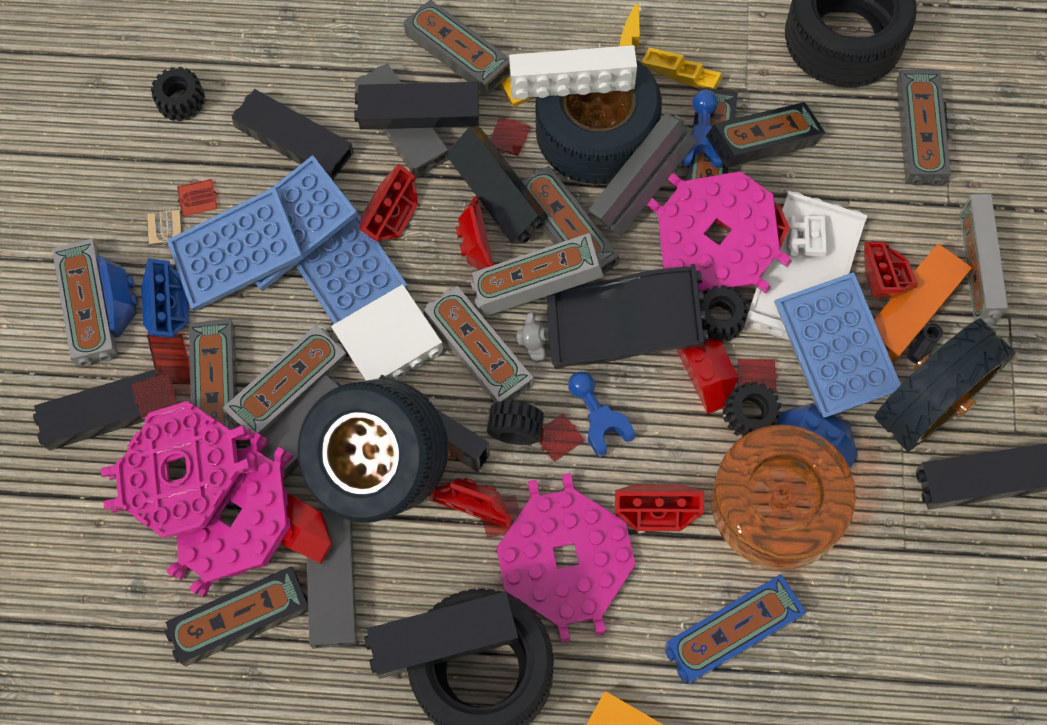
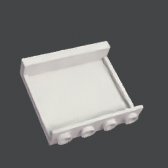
[331,284,443,381]

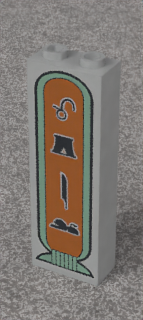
[959,194,1008,326]
[471,233,604,316]
[52,239,118,367]
[424,286,534,403]
[223,325,346,440]

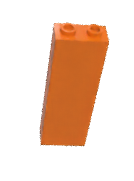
[874,244,972,363]

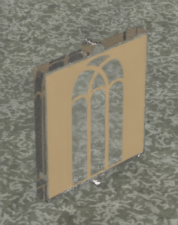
[147,209,182,246]

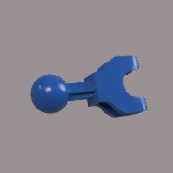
[681,90,722,168]
[568,371,635,457]

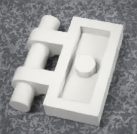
[788,215,827,256]

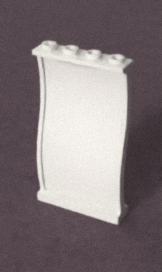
[744,191,868,341]

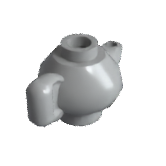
[517,311,550,361]

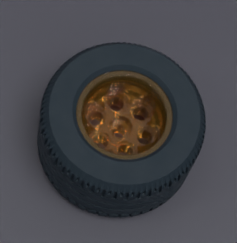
[535,48,662,185]
[297,379,448,523]

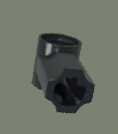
[906,323,943,365]

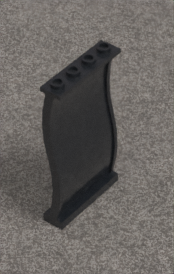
[547,264,709,370]

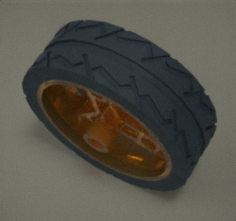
[874,318,1016,452]

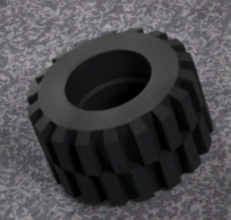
[151,67,205,121]
[701,285,748,343]
[723,381,781,439]
[487,401,544,445]

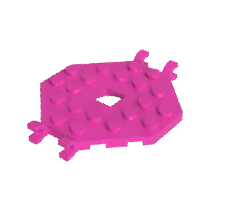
[647,171,792,294]
[101,401,257,539]
[166,432,294,597]
[496,473,636,643]

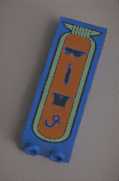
[664,574,806,685]

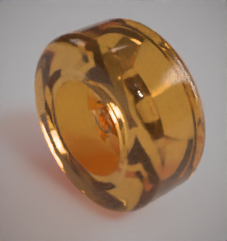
[711,425,856,570]

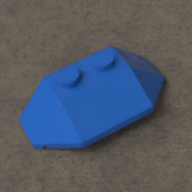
[97,256,138,338]
[141,258,189,338]
[773,404,858,472]

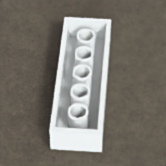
[509,45,637,99]

